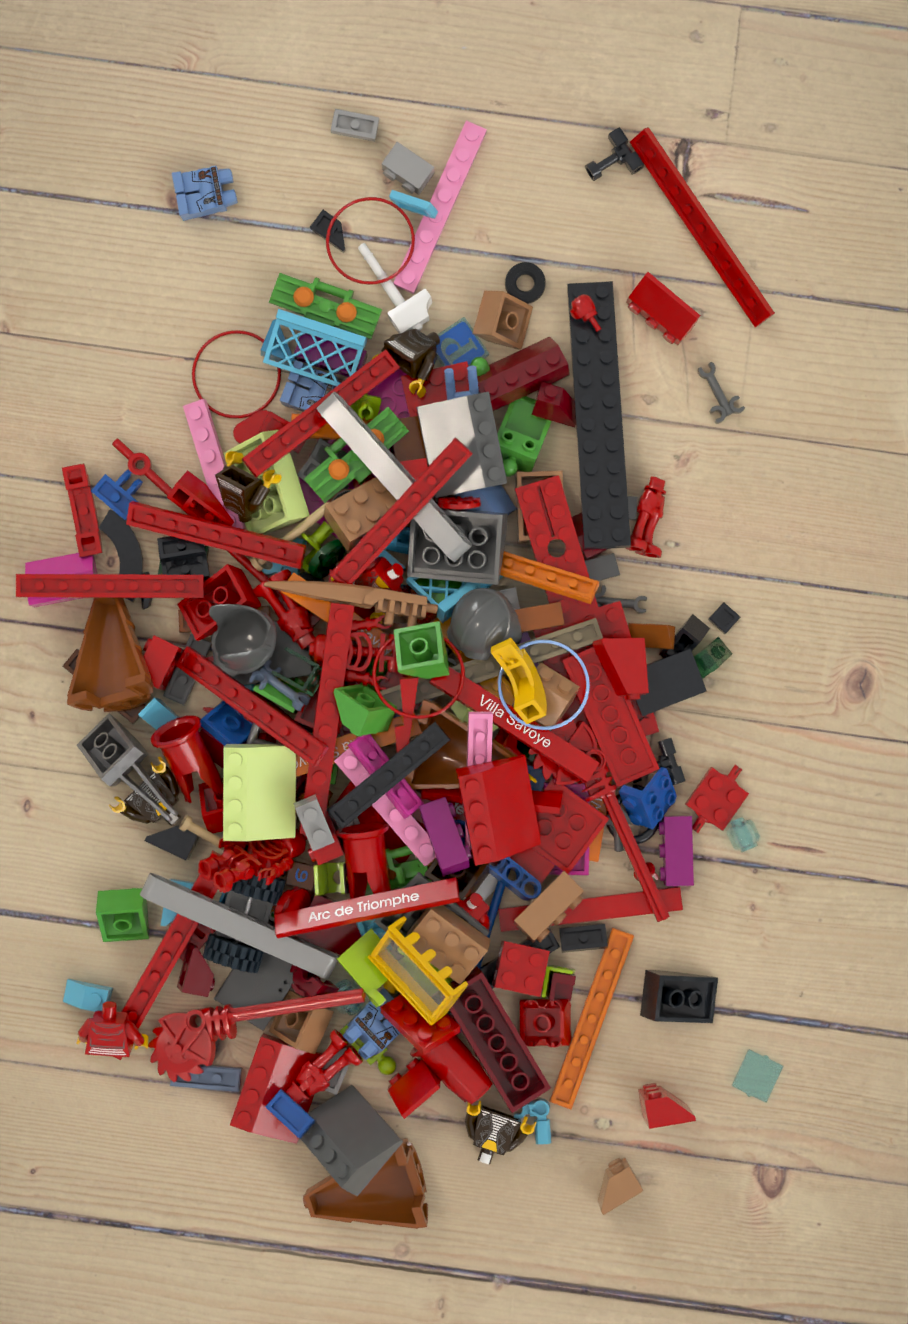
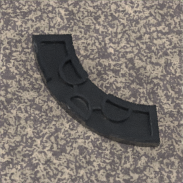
[99,509,143,603]

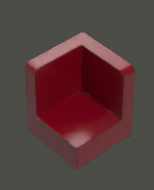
[548,971,576,1001]

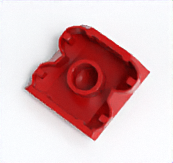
[520,999,572,1048]

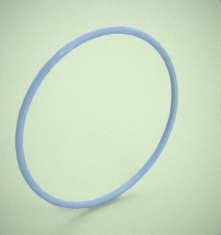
[498,640,590,730]

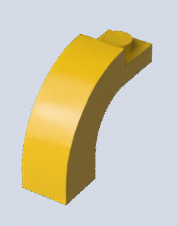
[491,638,547,724]

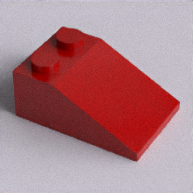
[177,564,261,641]
[387,1057,441,1119]

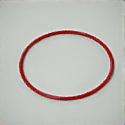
[326,197,415,285]
[192,330,281,419]
[372,636,465,719]

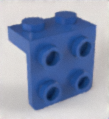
[619,767,677,829]

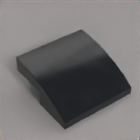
[157,536,210,580]

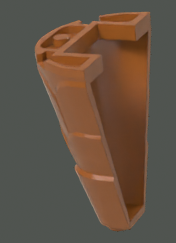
[67,598,153,712]
[404,699,517,789]
[303,1138,428,1229]

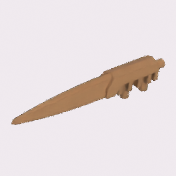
[263,581,438,627]

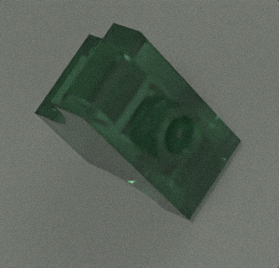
[694,636,733,679]

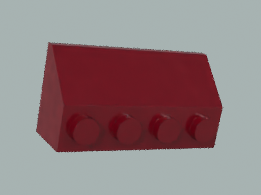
[477,336,570,411]

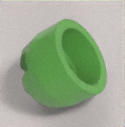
[470,357,490,376]

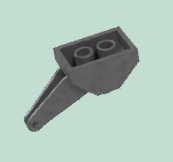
[77,713,178,822]

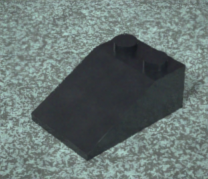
[640,970,718,1023]

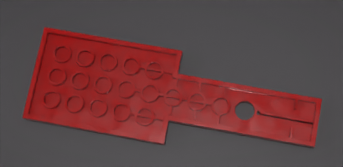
[514,475,659,739]

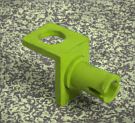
[350,394,382,420]
[301,521,334,573]
[542,965,575,998]

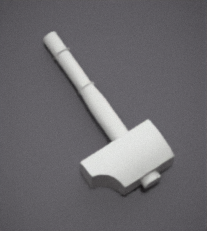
[358,243,432,333]

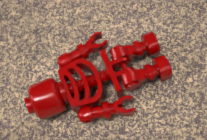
[309,615,398,690]
[198,829,306,893]

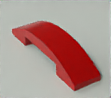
[62,463,103,557]

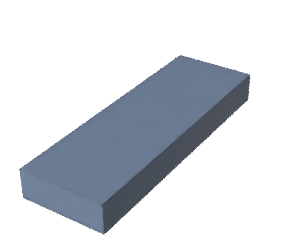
[170,1064,242,1092]

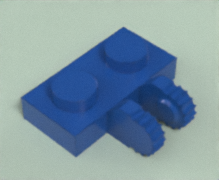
[91,469,143,521]

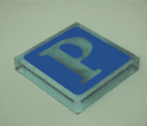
[436,317,489,367]

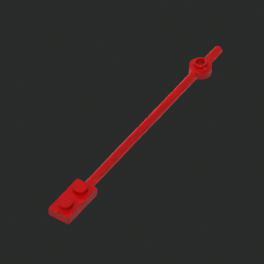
[112,438,321,628]

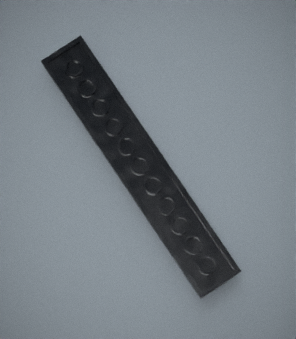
[567,281,631,550]

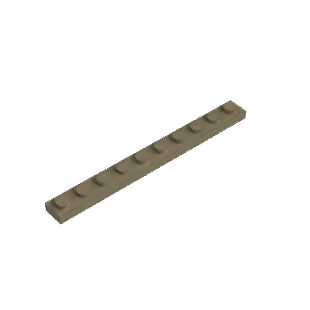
[380,618,603,710]

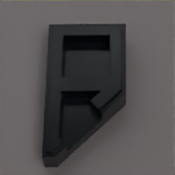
[310,209,346,253]

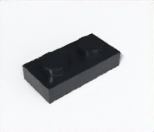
[559,924,608,953]

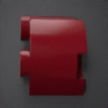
[290,964,339,997]

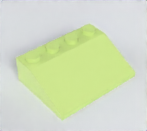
[223,430,310,535]
[223,744,296,841]

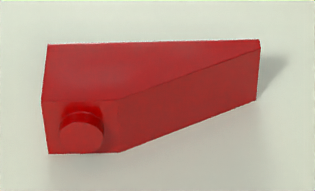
[166,470,234,526]

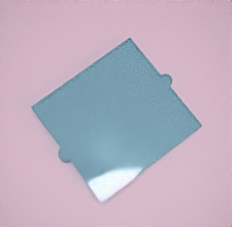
[731,1049,783,1103]

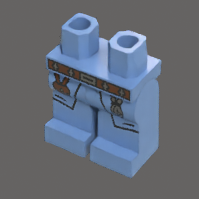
[172,166,238,221]
[280,360,342,412]
[343,988,400,1060]

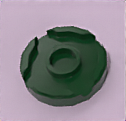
[308,539,347,579]

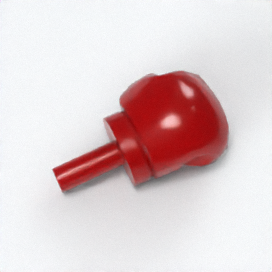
[570,294,601,332]

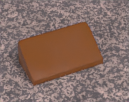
[628,623,675,649]

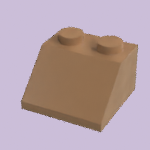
[472,291,533,350]
[512,663,580,731]
[269,990,334,1054]
[598,1158,643,1215]

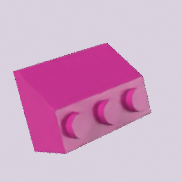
[25,553,98,608]

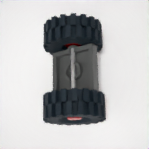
[202,868,286,973]

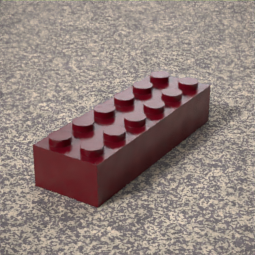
[438,966,551,1113]

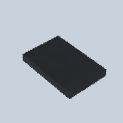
[636,648,707,716]

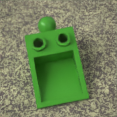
[497,396,552,477]

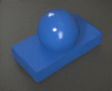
[265,1089,316,1139]

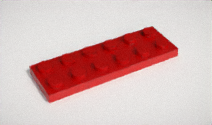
[562,647,660,787]

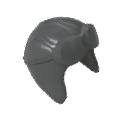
[447,588,522,660]
[209,604,277,677]

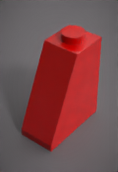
[593,638,649,700]

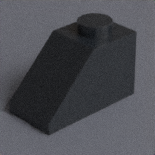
[659,614,710,658]
[144,825,199,860]

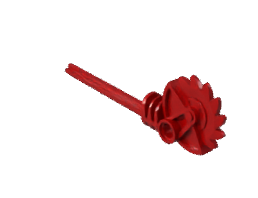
[528,717,670,922]
[148,988,366,1082]

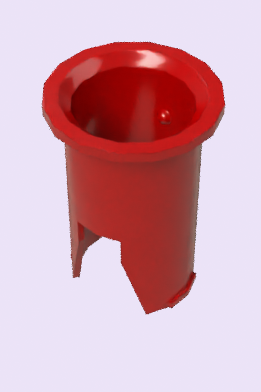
[150,715,224,803]
[336,822,391,899]
[410,1035,493,1104]

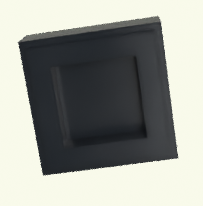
[708,602,741,634]

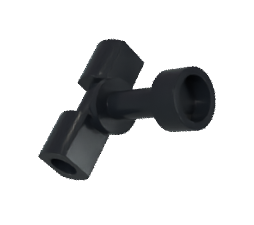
[585,127,644,181]
[632,738,686,785]

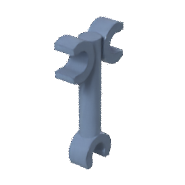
[249,660,310,711]

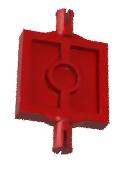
[685,765,749,833]

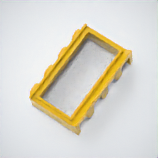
[368,916,469,1026]

